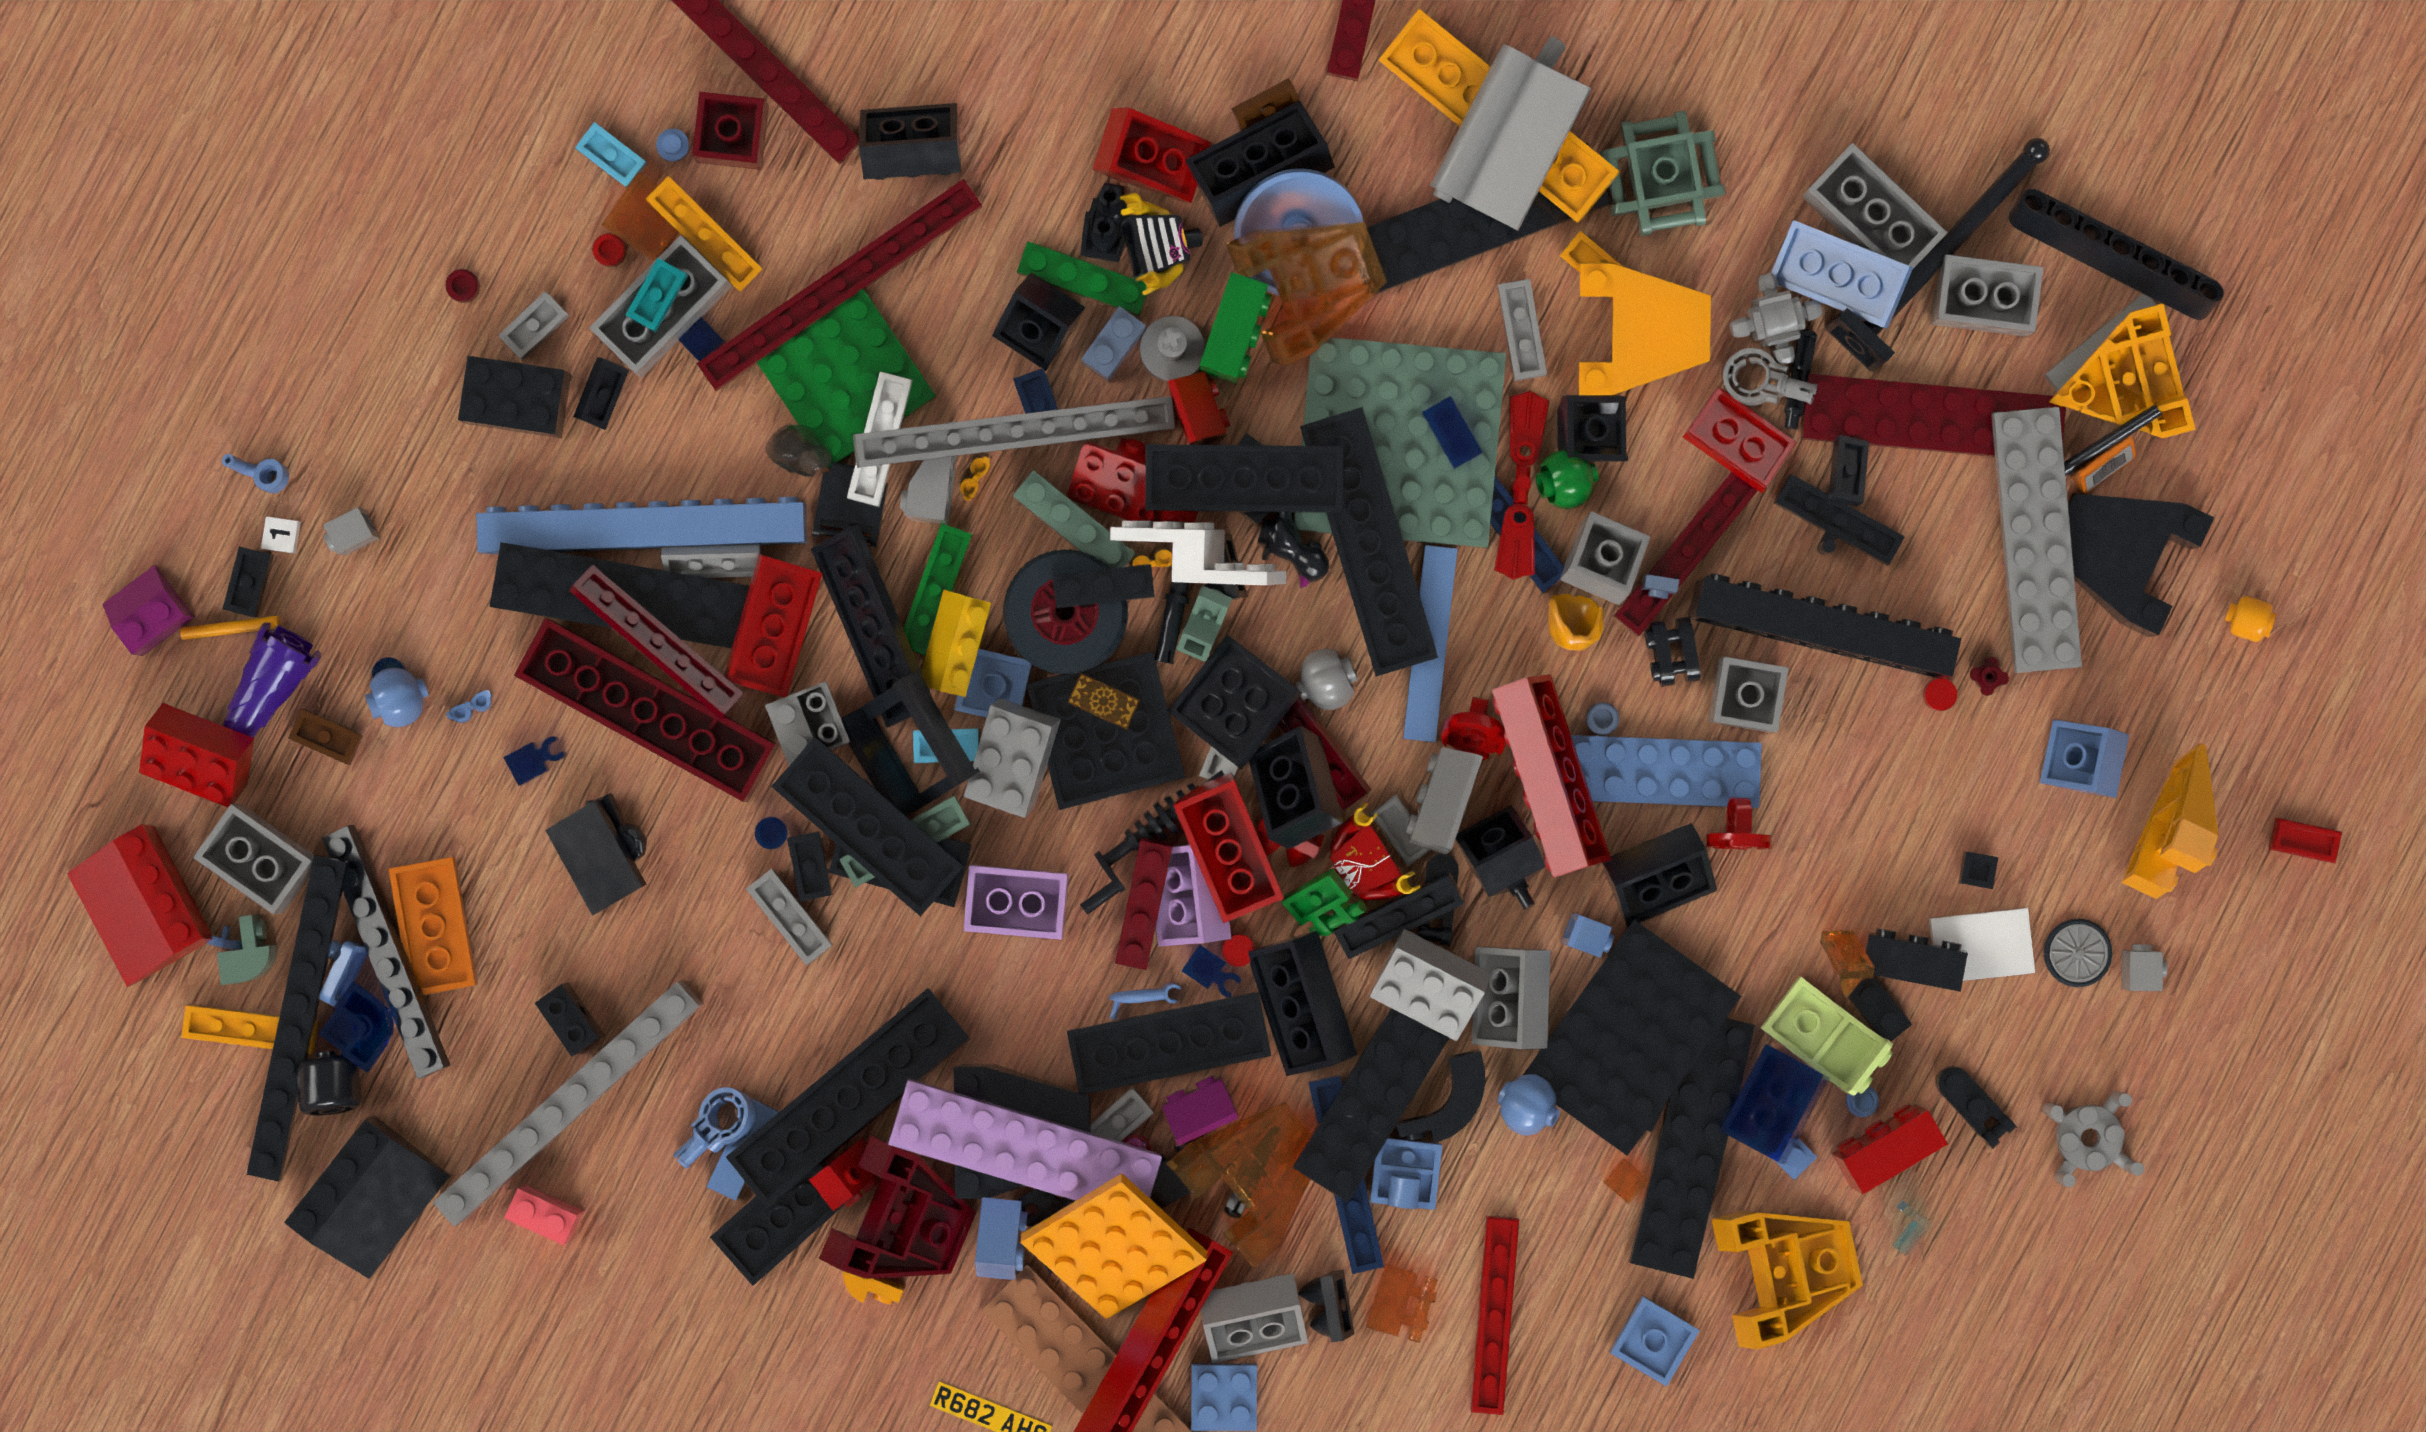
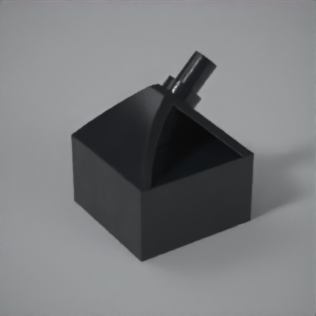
[1455,805,1546,910]

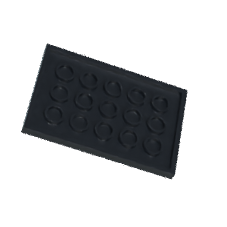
[1523,920,1742,1156]

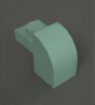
[1176,586,1233,662]
[217,914,278,985]

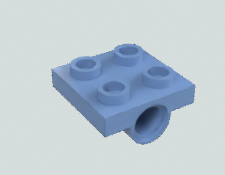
[1370,1137,1443,1210]

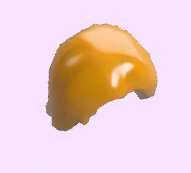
[1548,594,1604,651]

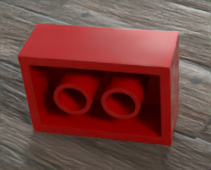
[139,703,254,807]
[1832,1103,1948,1194]

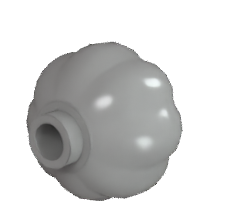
[1296,649,1358,710]

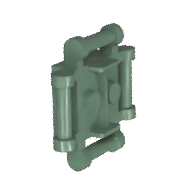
[1600,110,1726,236]

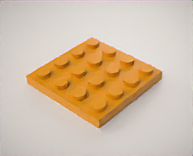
[1020,1173,1207,1319]

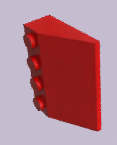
[67,824,213,987]

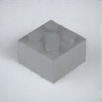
[1560,511,1650,605]
[1708,657,1789,733]

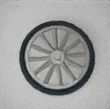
[2044,919,2113,988]

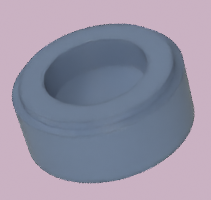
[1586,702,1619,735]

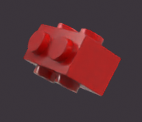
[809,1137,880,1211]

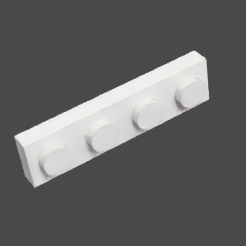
[847,372,913,507]

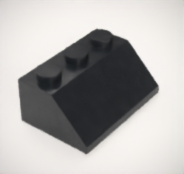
[859,103,961,180]
[1602,823,1717,928]

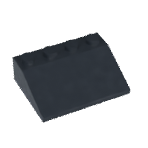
[284,1115,451,1279]

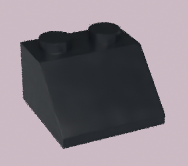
[992,272,1085,371]

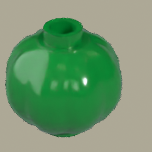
[1536,450,1599,510]

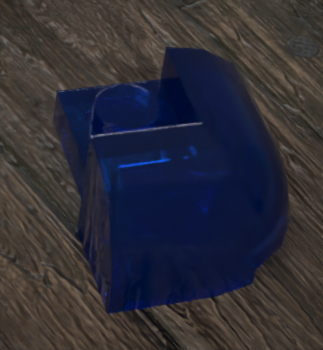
[318,981,394,1073]

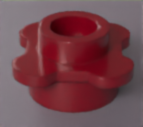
[1970,657,2009,696]

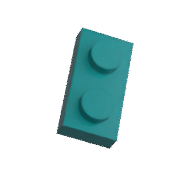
[625,258,688,332]

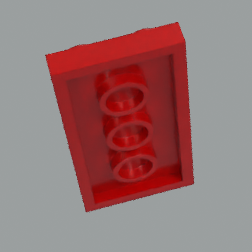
[724,555,822,697]

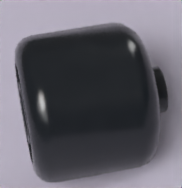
[296,1051,362,1116]

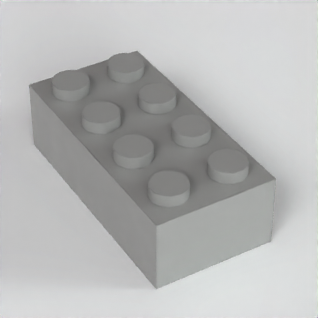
[1801,143,1948,269]
[589,235,732,378]

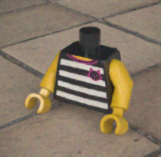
[1120,193,1203,295]

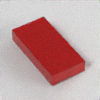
[2269,818,2342,864]

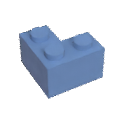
[975,1197,1028,1280]

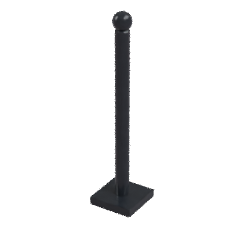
[1825,138,2050,372]

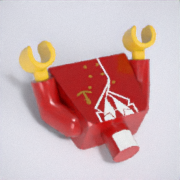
[1329,802,1420,900]

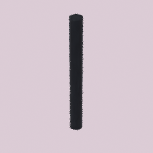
[2064,404,2162,476]

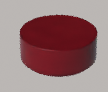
[445,269,480,303]

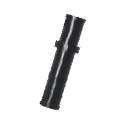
[1154,575,1190,664]

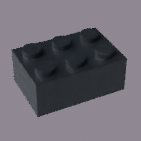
[458,356,571,438]
[1249,726,1343,849]

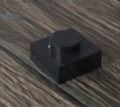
[1958,851,1998,889]

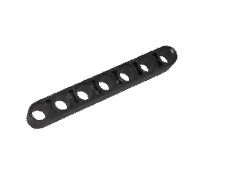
[2008,189,2224,320]

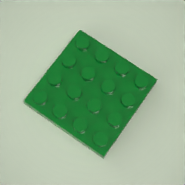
[757,289,936,469]

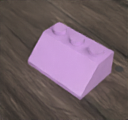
[1156,845,1231,946]

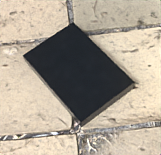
[545,799,647,916]

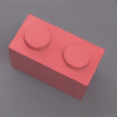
[504,1184,584,1245]

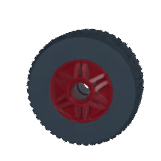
[1003,549,1128,674]

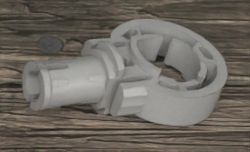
[1723,348,1817,406]

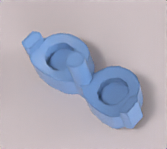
[446,690,493,723]
[207,926,243,949]

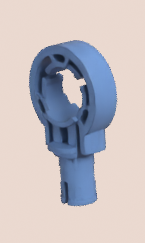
[673,1087,756,1169]

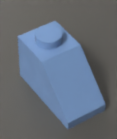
[1561,912,1614,958]

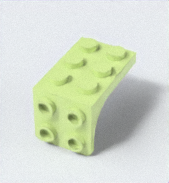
[1760,976,1893,1096]

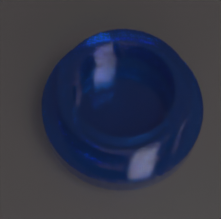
[755,817,788,849]

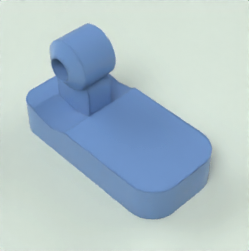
[319,940,368,1006]

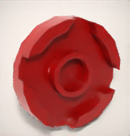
[1441,697,1506,760]
[1706,797,1772,850]

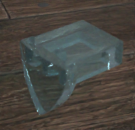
[1893,1200,1931,1256]

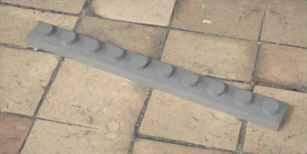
[852,396,1175,468]

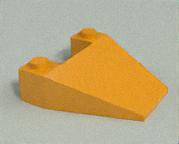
[1579,263,1711,395]
[2121,742,2219,899]
[1711,1211,1863,1350]

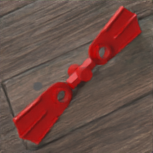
[1494,390,1550,580]

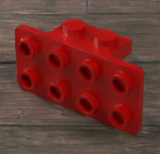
[1067,438,1198,528]

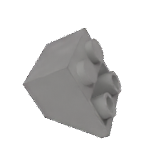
[765,681,850,766]

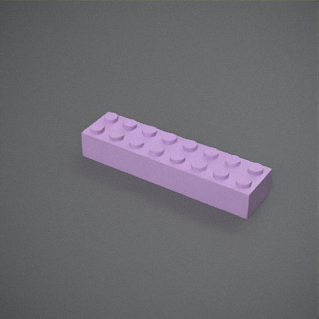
[888,1078,1162,1200]

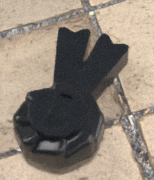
[586,793,647,862]

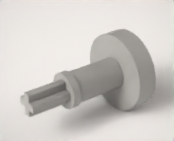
[1140,316,1205,382]

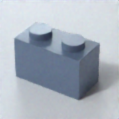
[1081,306,1146,382]

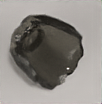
[765,424,833,477]

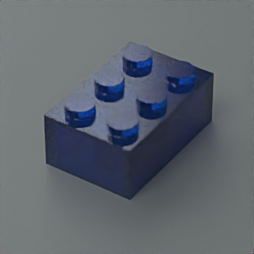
[1720,1044,1830,1164]

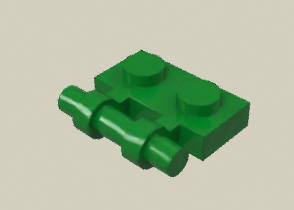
[1281,868,1366,937]

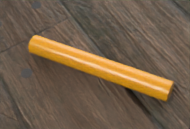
[180,615,280,640]

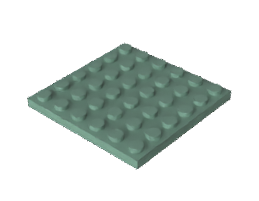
[1294,336,1506,548]

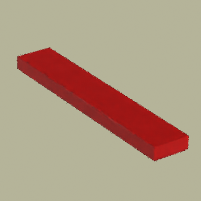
[1470,1215,1519,1415]

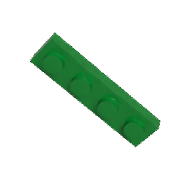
[1017,241,1147,316]
[903,523,973,655]

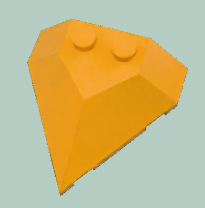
[2049,303,2196,438]

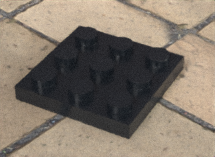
[1168,635,1302,770]

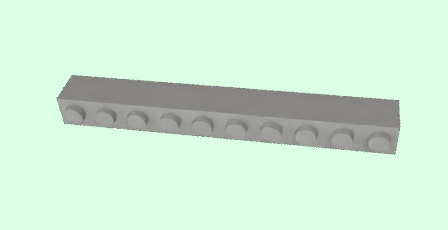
[432,980,704,1227]

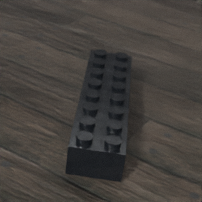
[1688,573,1962,678]

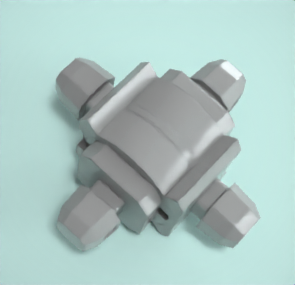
[1730,273,1822,365]

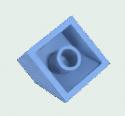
[2040,720,2130,798]

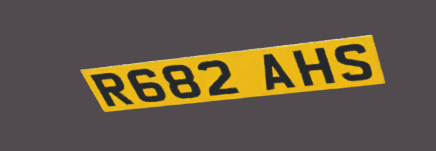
[929,1382,1052,1432]

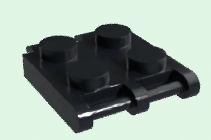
[812,462,889,548]

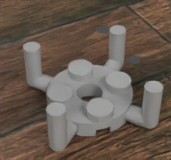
[2043,1091,2144,1187]

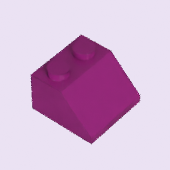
[102,565,195,656]
[1162,1075,1238,1146]

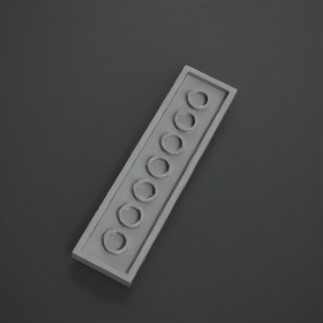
[1991,407,2082,673]

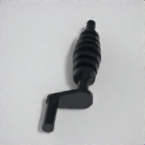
[1080,770,1225,915]

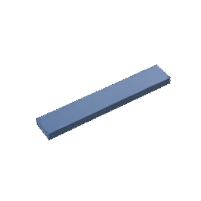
[1403,545,1457,743]

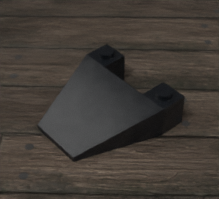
[2068,493,2215,637]
[953,1064,1091,1199]

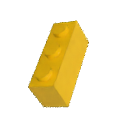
[922,590,991,697]

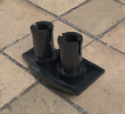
[1081,183,1128,263]

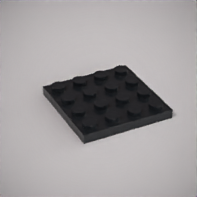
[1027,652,1185,810]

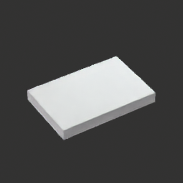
[1929,908,2035,981]

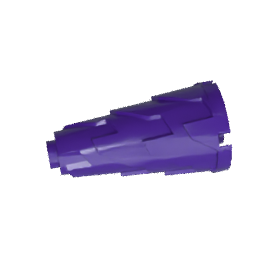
[222,623,321,738]

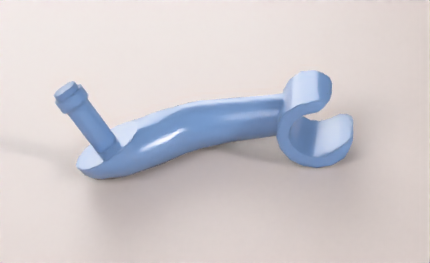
[1108,982,1181,1020]

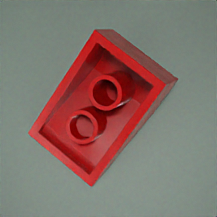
[1092,107,1211,203]

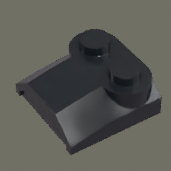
[1557,395,1628,462]

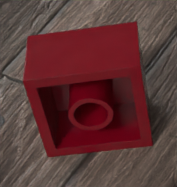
[692,91,769,170]

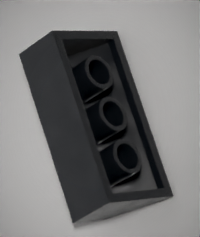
[1185,101,1335,227]
[1248,931,1358,1076]

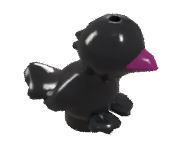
[1257,512,1329,588]

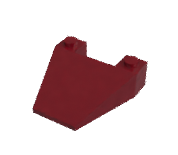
[819,1136,976,1279]

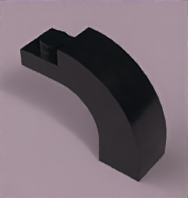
[1396,1049,1485,1143]

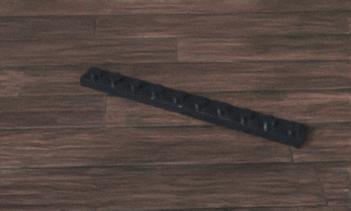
[246,855,349,1182]

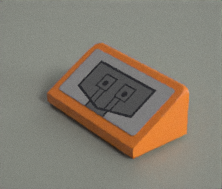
[2071,436,2136,494]

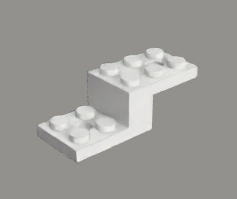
[1110,520,1286,585]

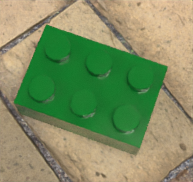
[1200,272,1272,385]

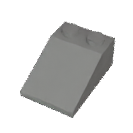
[900,421,957,525]

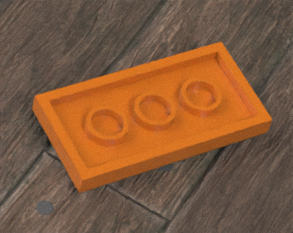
[388,857,478,995]

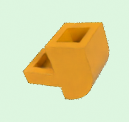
[843,1271,906,1305]

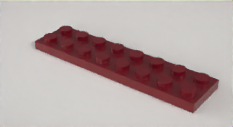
[1801,374,2066,457]

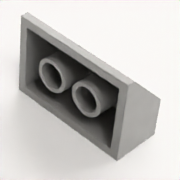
[1930,254,2043,337]
[1405,747,1483,855]
[1472,947,1551,1049]
[1201,1274,1308,1363]

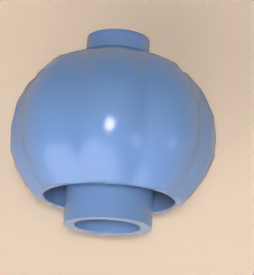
[365,667,429,727]
[1498,1074,1560,1136]

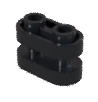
[1645,616,1700,687]

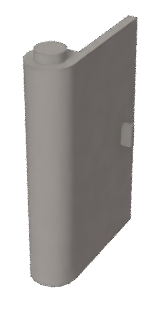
[1430,44,1591,231]

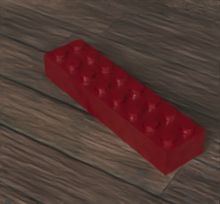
[514,618,780,802]

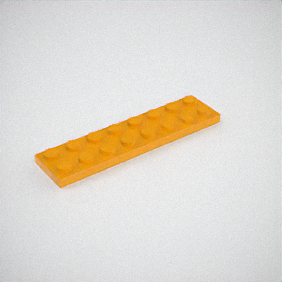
[1379,9,1620,223]

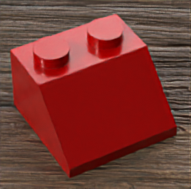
[1167,371,1231,445]

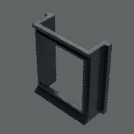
[841,668,980,816]

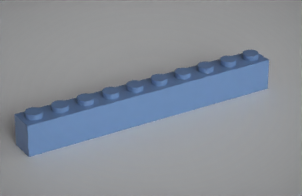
[476,497,808,554]

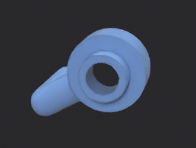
[222,454,289,494]

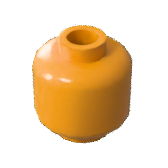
[2225,596,2277,642]

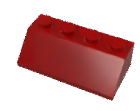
[1173,772,1284,923]

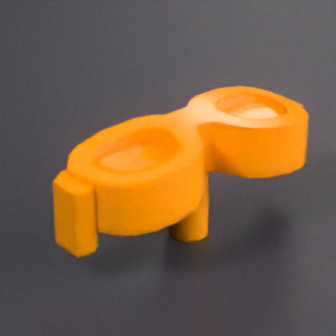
[960,456,991,502]
[1132,550,1172,567]

